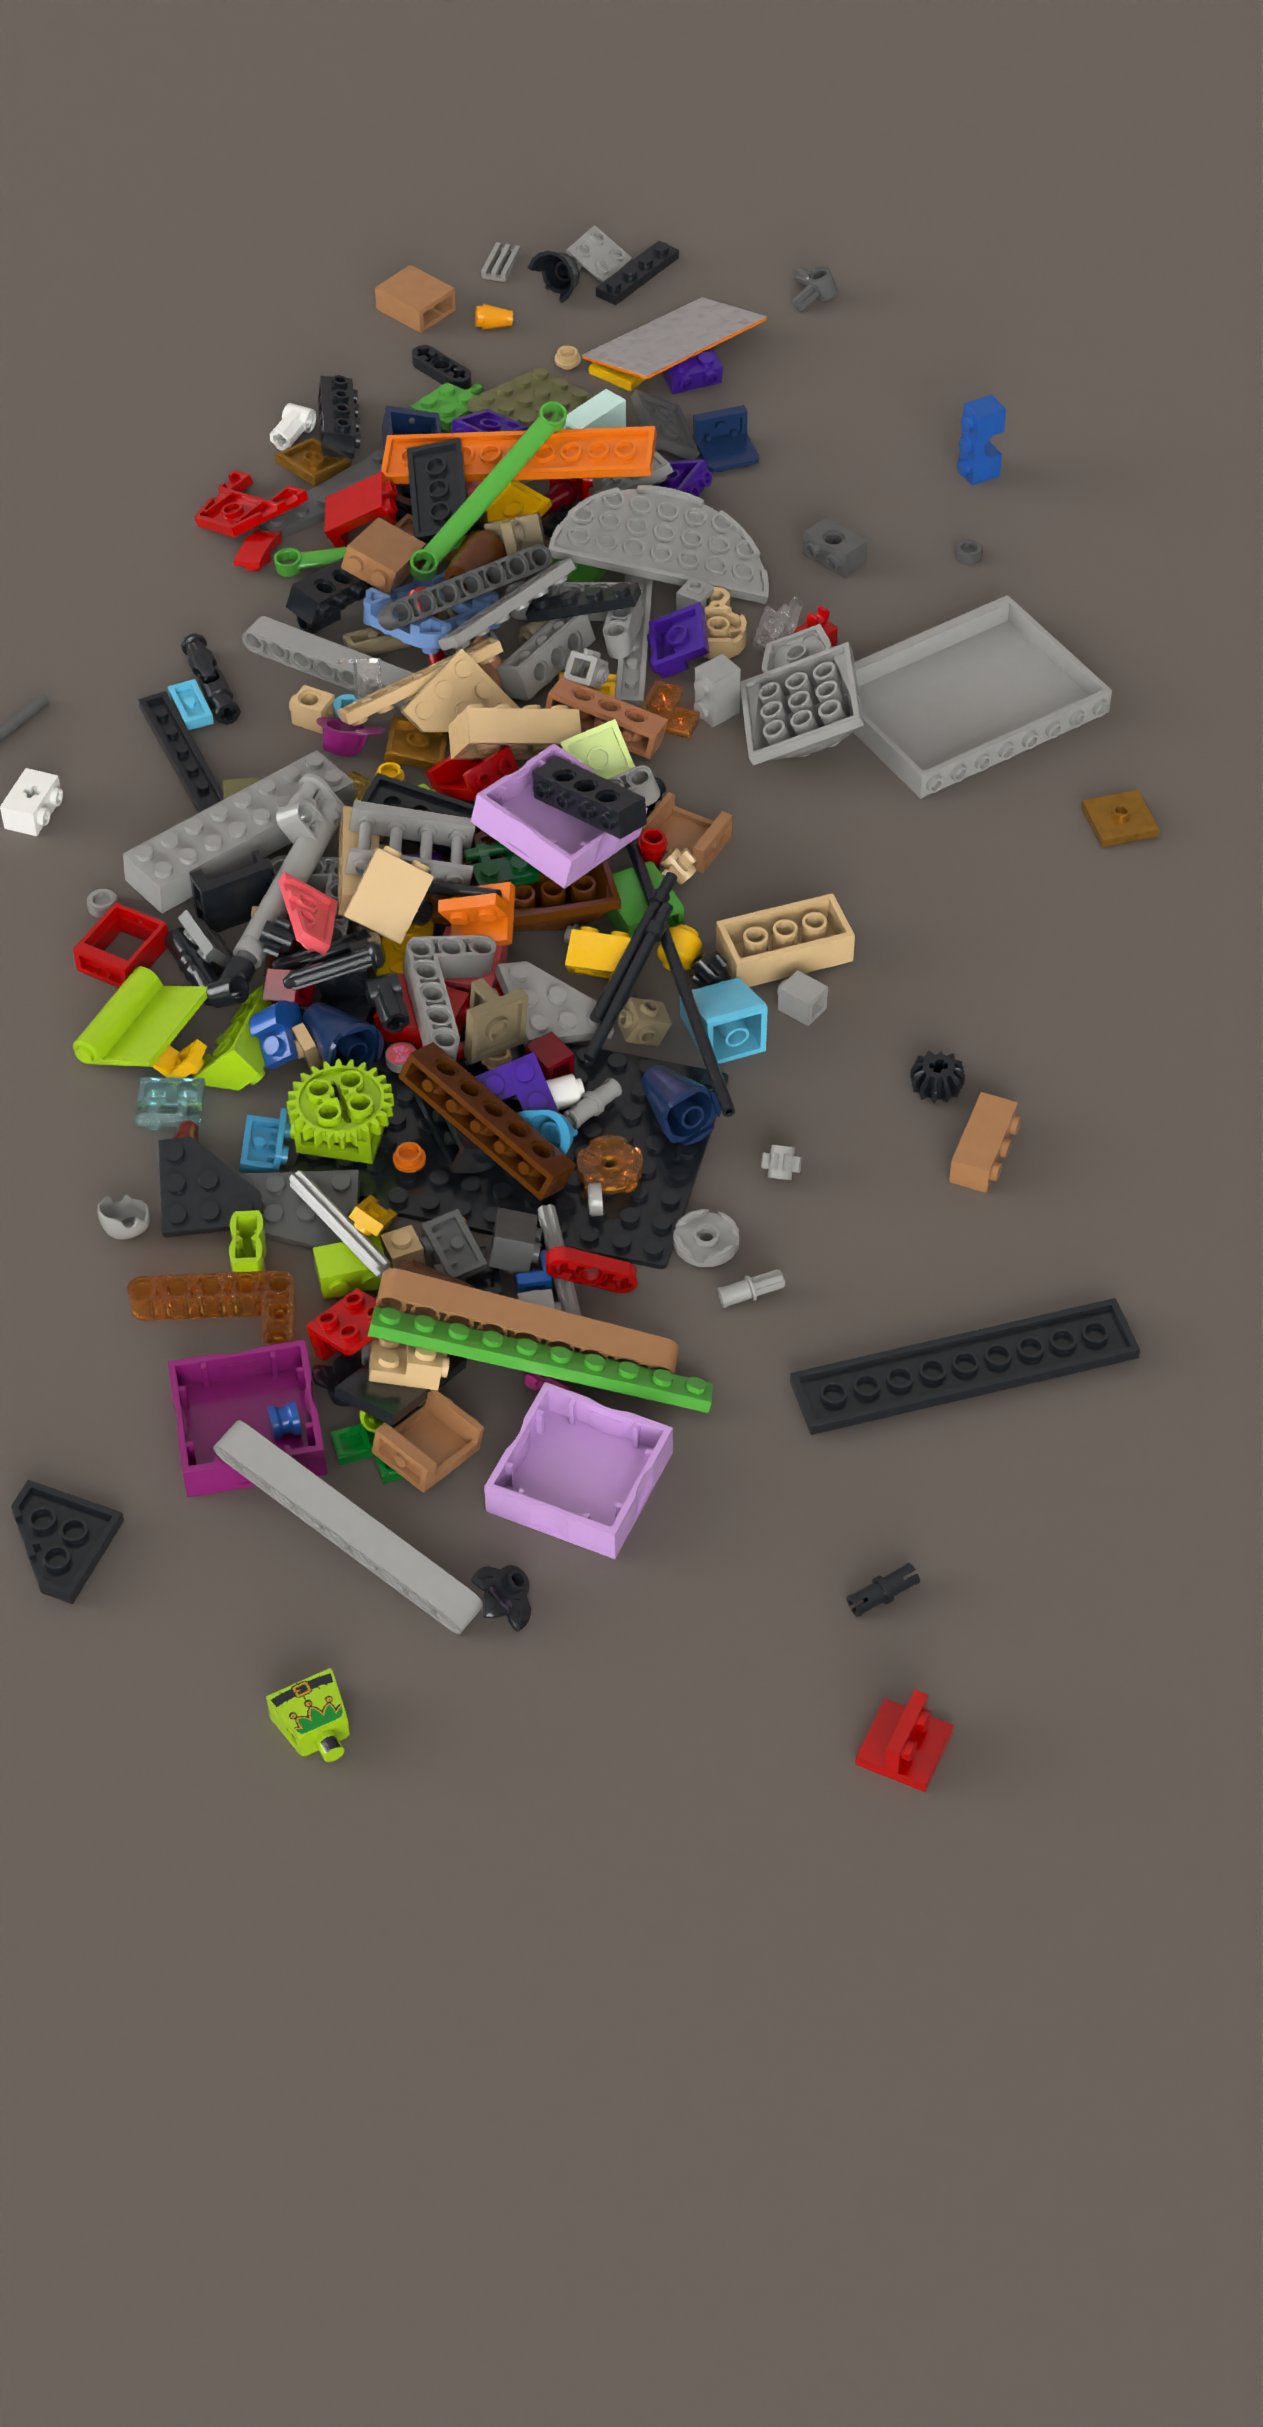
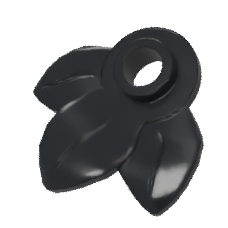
[312,1355,363,1407]
[471,1565,531,1632]

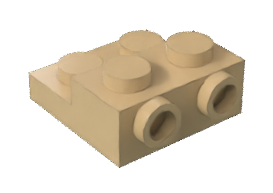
[369,1338,449,1391]

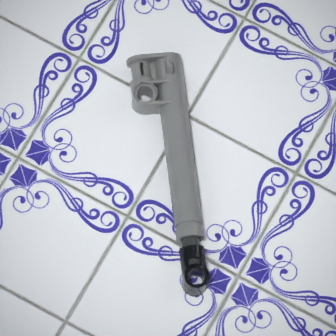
[207,773,345,1008]

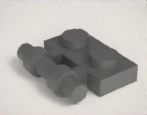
[178,909,233,970]

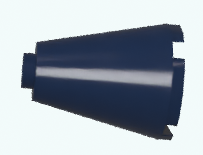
[302,1002,384,1071]
[641,1065,721,1145]

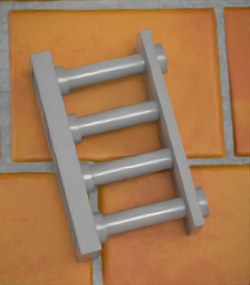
[345,800,476,886]

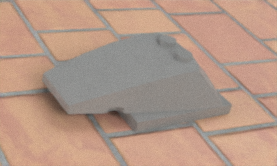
[740,624,864,765]

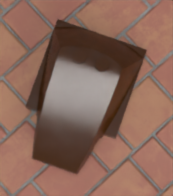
[425,832,621,932]

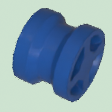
[267,1401,302,1441]

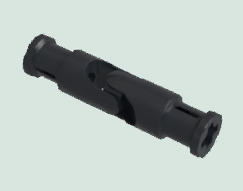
[181,633,241,725]

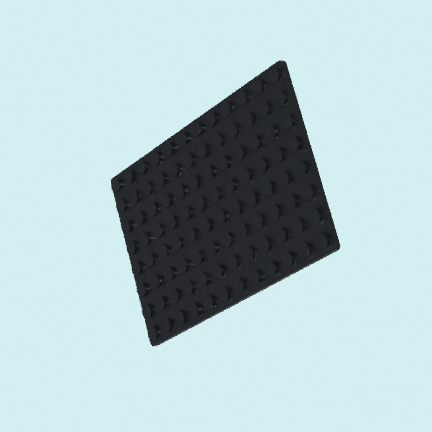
[291,1009,728,1269]

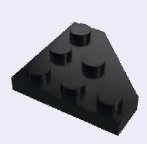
[158,1137,263,1238]
[11,1480,124,1604]

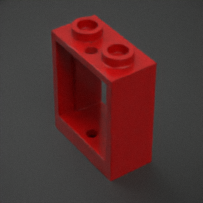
[73,902,168,988]

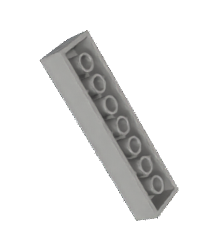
[123,750,355,914]

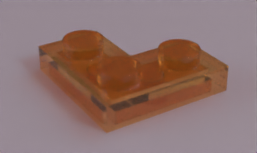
[640,680,700,739]

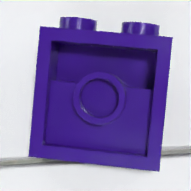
[661,349,723,394]
[451,409,528,433]
[651,459,712,497]
[647,602,709,679]

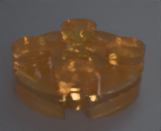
[577,1135,643,1194]

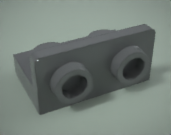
[419,1209,488,1280]

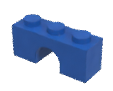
[957,395,1006,485]

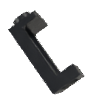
[190,850,275,933]

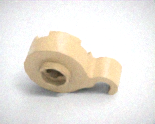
[703,587,747,659]

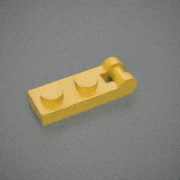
[349,1195,398,1237]

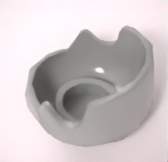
[97,1195,151,1240]

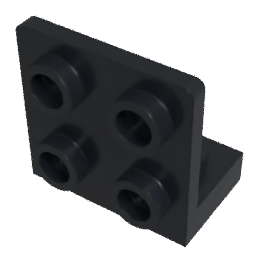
[316,966,377,1022]

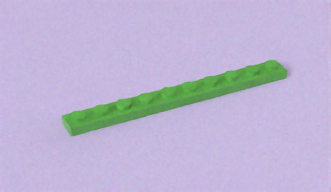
[368,1306,713,1413]

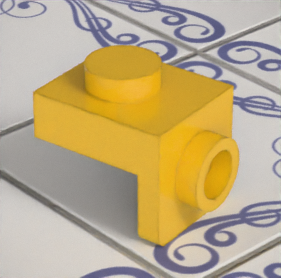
[152,1039,207,1084]

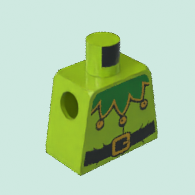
[266,1668,350,1762]

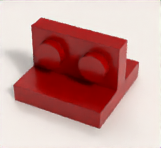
[855,1689,954,1792]

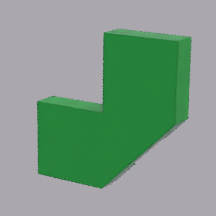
[330,1423,403,1484]

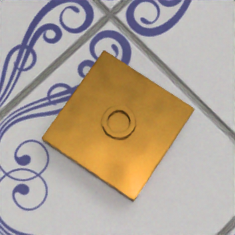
[275,437,352,486]
[384,715,449,770]
[1081,789,1160,848]

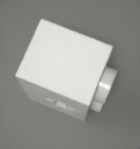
[0,768,63,836]

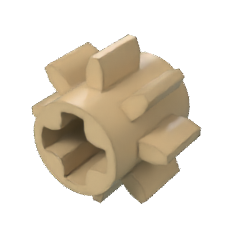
[659,847,697,885]

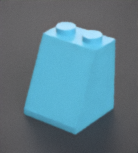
[680,977,768,1064]

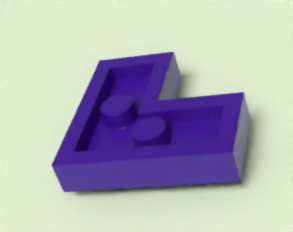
[475,1052,559,1113]

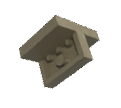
[484,512,551,573]
[464,978,529,1064]

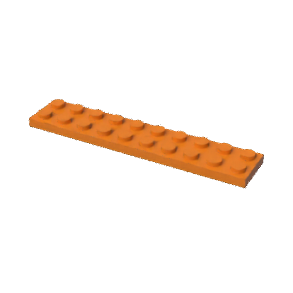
[381,426,657,484]

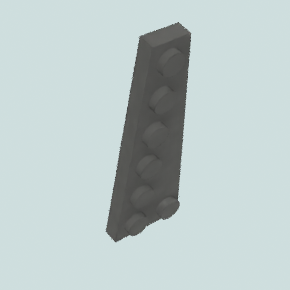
[259,448,384,538]

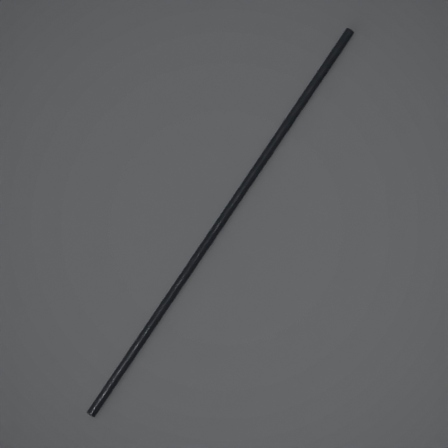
[626,839,735,1117]

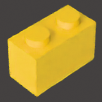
[565,926,631,979]

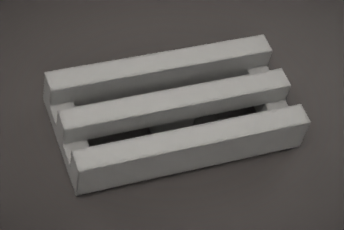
[481,242,521,282]

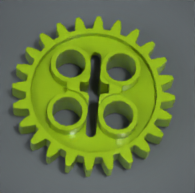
[287,1059,394,1149]

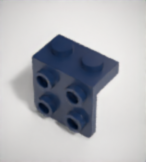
[693,405,759,473]

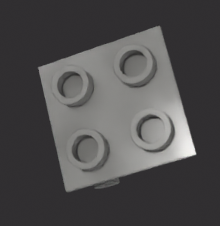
[566,225,632,283]

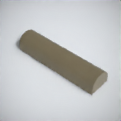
[342,608,455,657]

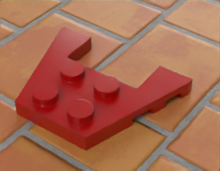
[194,470,309,537]

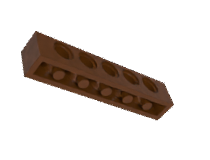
[398,1042,576,1201]

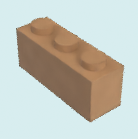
[949,1092,1021,1193]

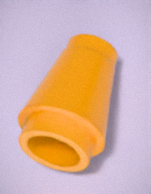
[475,303,513,330]

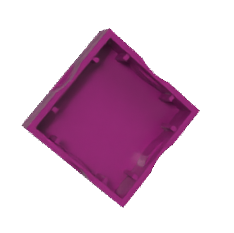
[167,1340,327,1497]

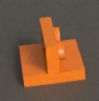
[438,882,515,946]

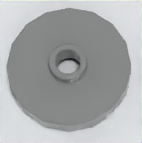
[673,1209,739,1267]

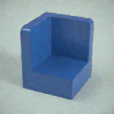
[514,1250,552,1296]

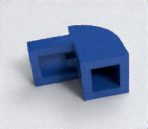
[250,1000,302,1070]

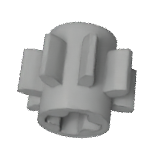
[761,1145,802,1180]

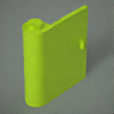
[73,966,208,1067]

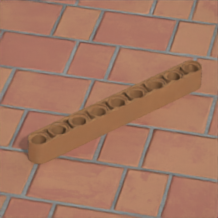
[376,1268,679,1374]

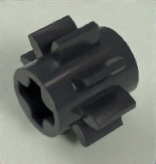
[259,916,295,957]
[690,950,728,988]

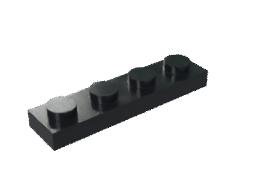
[596,241,679,305]
[525,582,641,623]

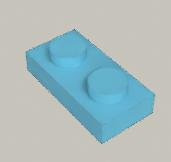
[167,679,214,730]

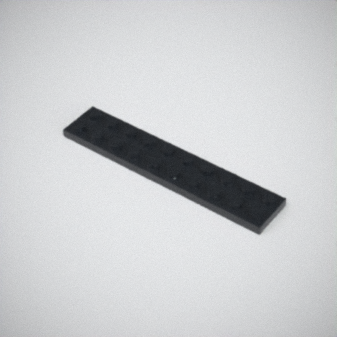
[790,1298,1140,1435]

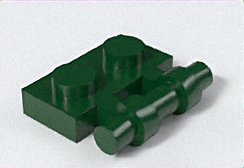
[464,842,539,886]

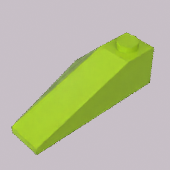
[191,985,272,1091]

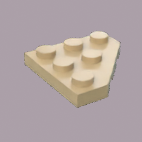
[400,648,519,733]

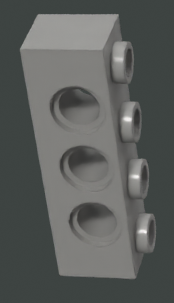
[497,614,596,701]

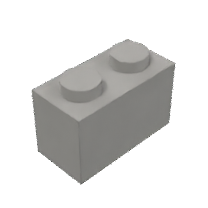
[694,653,741,727]

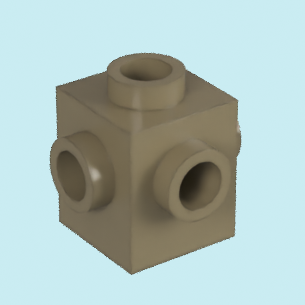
[617,997,672,1046]

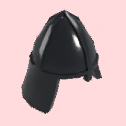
[528,251,580,303]

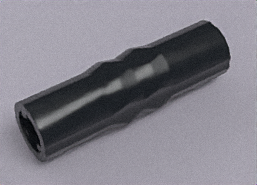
[164,927,219,1006]

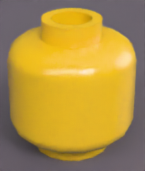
[657,924,702,971]

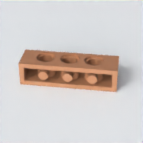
[545,677,668,760]

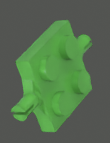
[410,382,484,433]

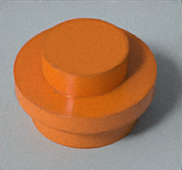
[393,1142,426,1173]

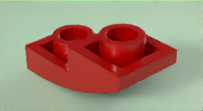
[234,529,282,571]

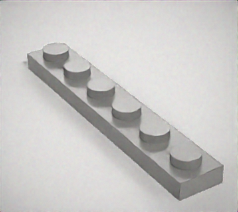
[437,558,576,652]

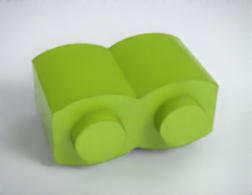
[229,1210,267,1289]

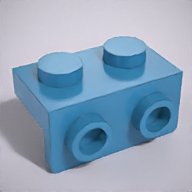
[239,1108,291,1173]

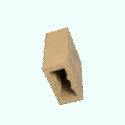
[343,845,434,944]

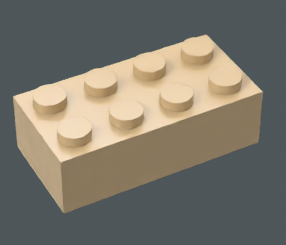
[448,704,581,760]
[715,893,855,987]

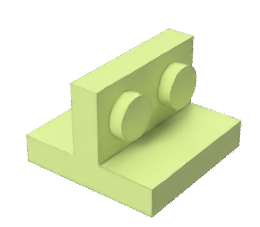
[560,719,635,779]

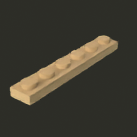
[337,637,503,726]

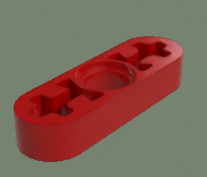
[545,1246,638,1293]

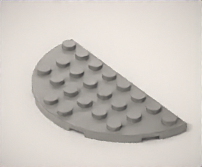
[548,485,769,604]

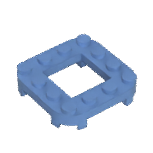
[363,569,501,654]

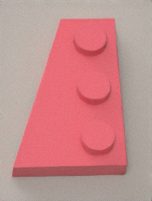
[278,871,338,955]

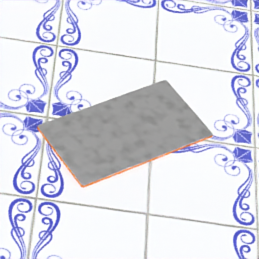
[582,297,767,379]

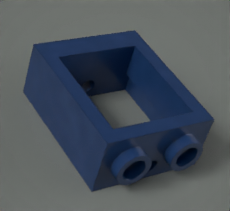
[382,406,441,451]

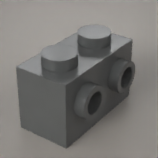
[489,1207,542,1274]

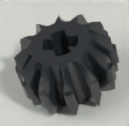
[910,1050,965,1103]

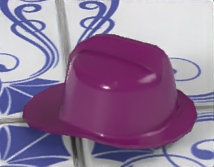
[316,717,386,757]

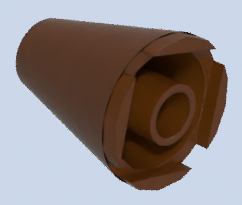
[444,530,507,591]

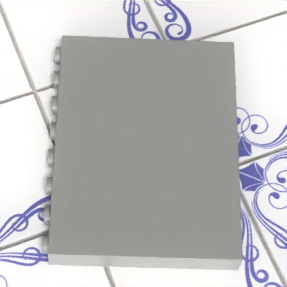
[853,595,1112,799]

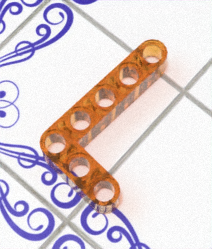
[127,1270,297,1346]

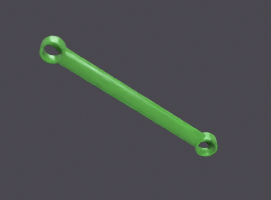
[409,401,567,581]
[274,531,474,577]

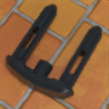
[271,926,386,990]

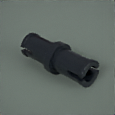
[846,1563,920,1617]

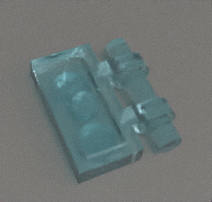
[135,1077,206,1130]

